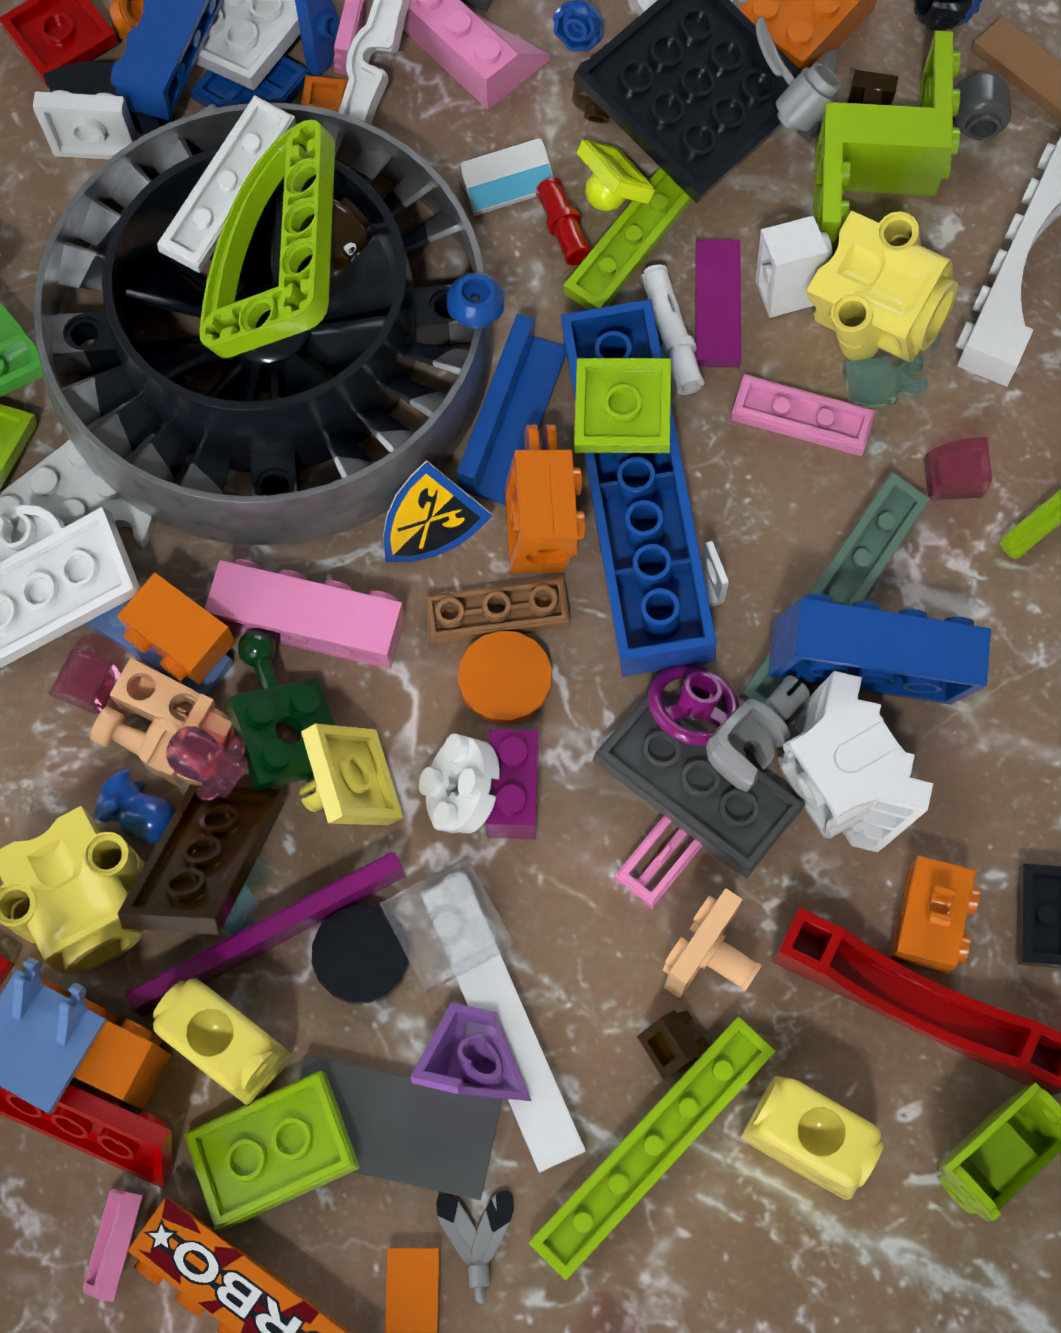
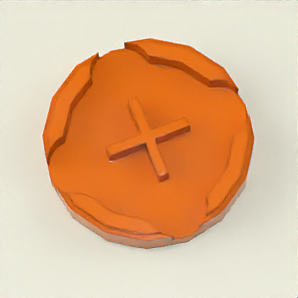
[458,630,552,725]

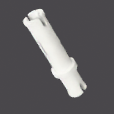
[640,264,705,395]

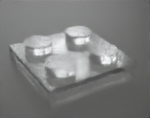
[379,857,514,994]

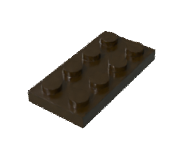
[118,785,284,935]

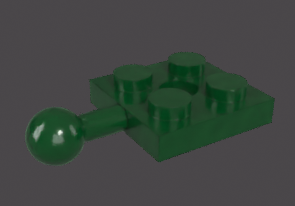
[225,629,335,791]

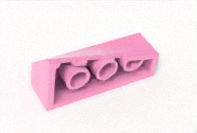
[403,0,551,110]

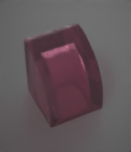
[923,437,992,500]
[49,649,121,715]

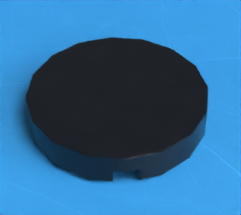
[311,905,410,1005]

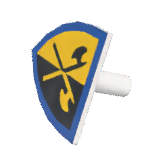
[383,460,493,563]

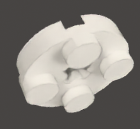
[419,733,500,834]

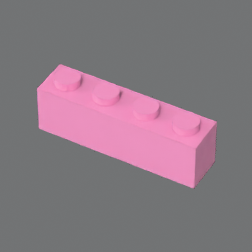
[204,559,405,670]

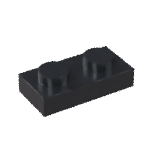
[1018,863,1061,968]

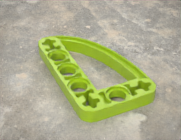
[199,119,335,358]

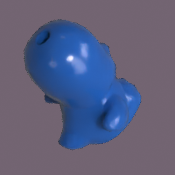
[94,769,176,843]

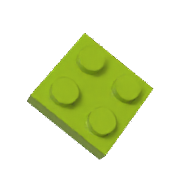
[574,358,671,453]

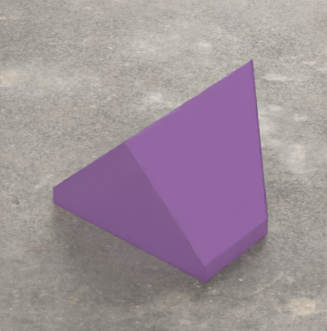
[410,1003,532,1101]

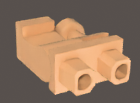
[90,657,235,787]

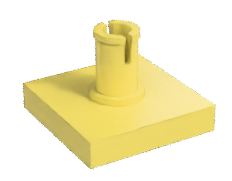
[299,724,403,825]

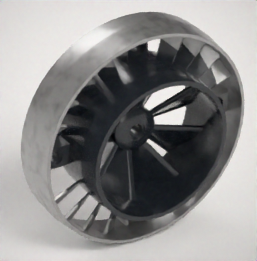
[34,103,494,545]

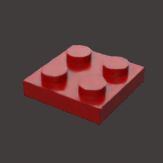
[0,0,119,87]

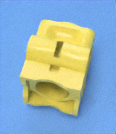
[806,211,958,363]
[0,806,148,974]

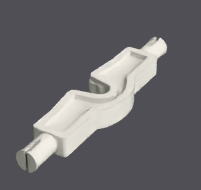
[339,0,411,125]

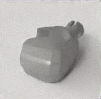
[706,675,810,792]

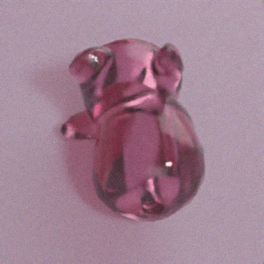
[166,725,248,800]

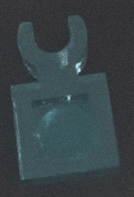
[843,356,928,408]

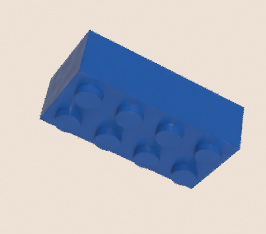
[768,594,991,705]

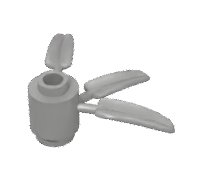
[755,16,842,131]

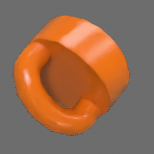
[110,0,145,40]

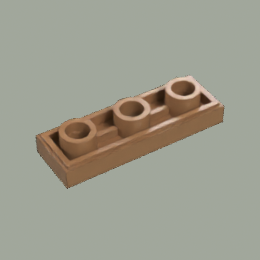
[424,578,570,645]

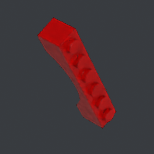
[772,907,1061,1096]

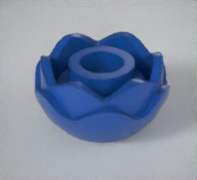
[553,0,604,52]
[447,272,504,329]

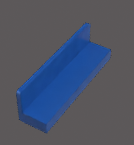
[457,314,566,505]

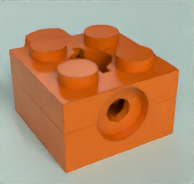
[505,424,585,574]

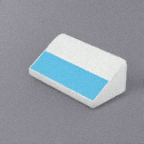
[459,138,554,216]

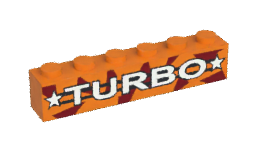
[127,1197,352,1333]

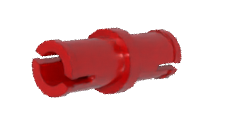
[535,178,592,266]

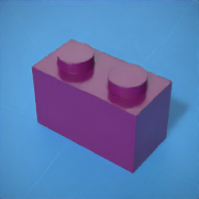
[485,729,539,839]

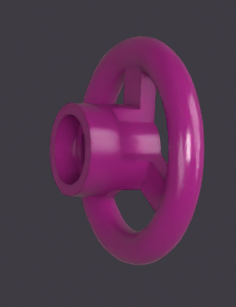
[648,665,739,746]

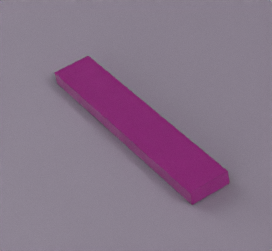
[125,852,406,1017]

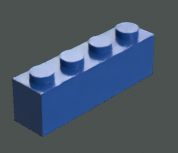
[111,0,224,120]

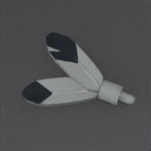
[436,1189,514,1304]

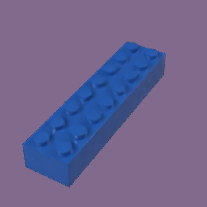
[561,299,717,677]

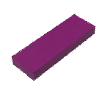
[695,239,741,368]

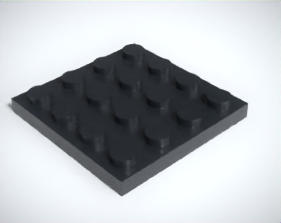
[573,0,801,204]

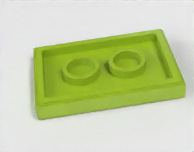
[184,1070,360,1232]

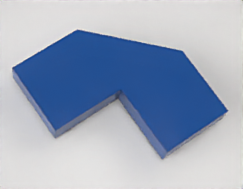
[190,55,311,108]

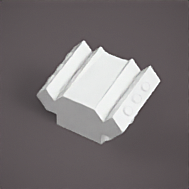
[778,671,933,853]

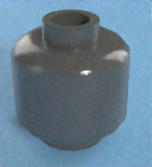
[954,72,1012,141]

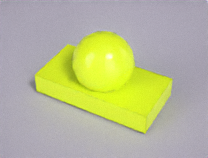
[576,139,655,212]

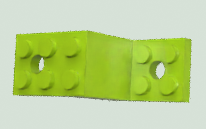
[813,31,961,262]

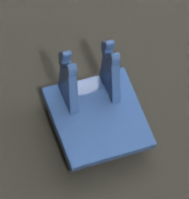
[0,957,107,1115]

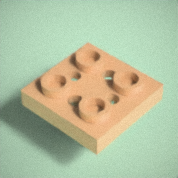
[662,888,762,999]

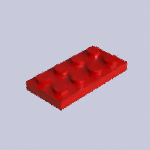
[0,1081,173,1188]

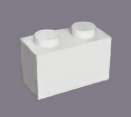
[755,216,832,318]

